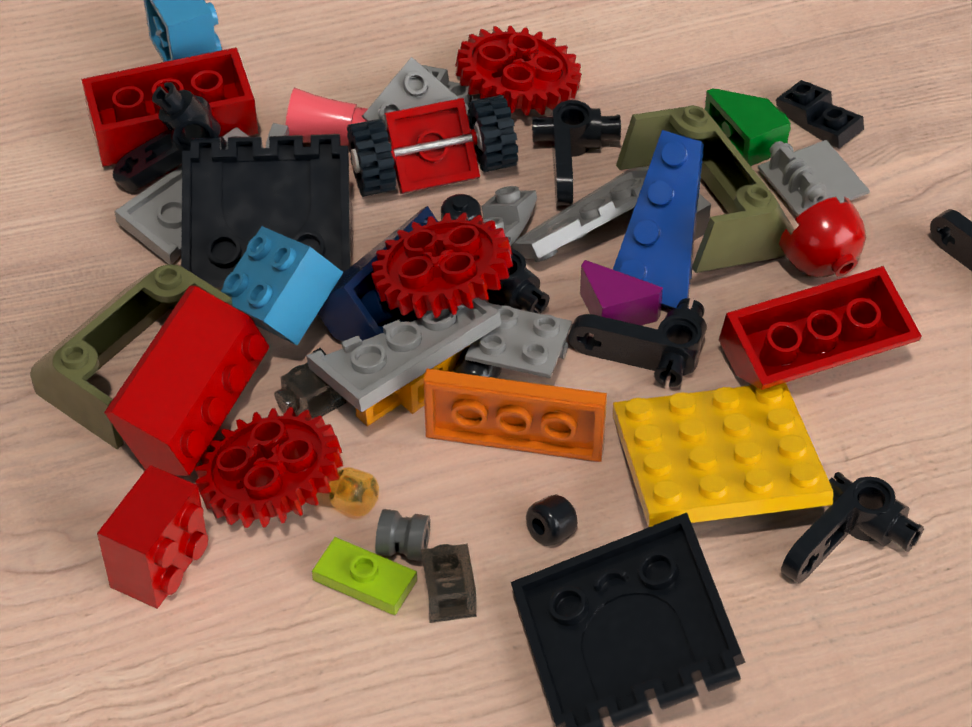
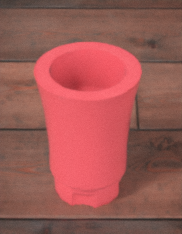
[285,88,368,147]

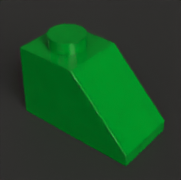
[705,88,791,166]

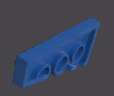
[613,130,704,310]

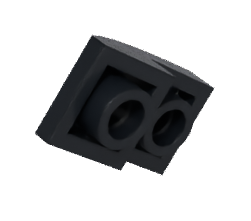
[776,80,864,148]

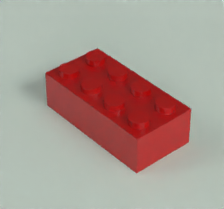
[81,47,259,167]

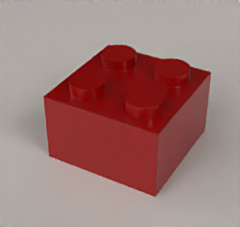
[97,465,208,609]

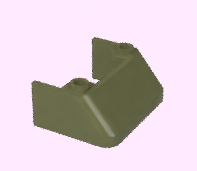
[616,105,794,273]
[30,264,233,450]

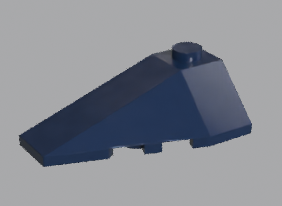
[318,206,438,341]

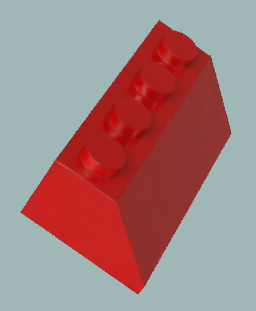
[718,266,922,390]
[104,285,270,476]

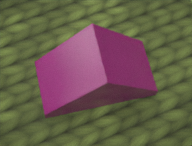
[580,260,663,326]

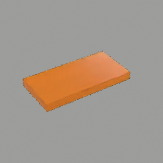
[423,369,607,462]

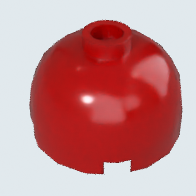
[779,197,866,277]

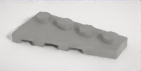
[511,167,649,262]
[306,298,501,413]

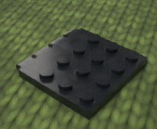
[181,134,351,291]
[511,512,746,727]

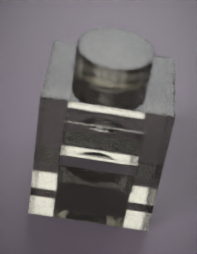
[274,348,347,419]
[421,544,477,623]

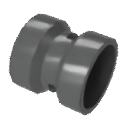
[375,509,431,562]

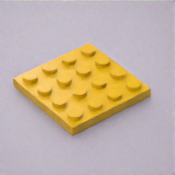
[613,382,833,527]

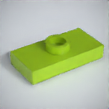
[312,537,417,615]

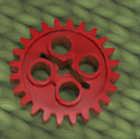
[455,26,582,116]
[372,213,513,318]
[195,407,343,528]

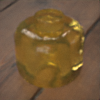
[329,467,379,516]

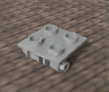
[362,57,469,131]
[758,140,870,217]
[465,303,572,378]

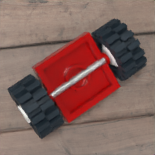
[347,95,518,197]

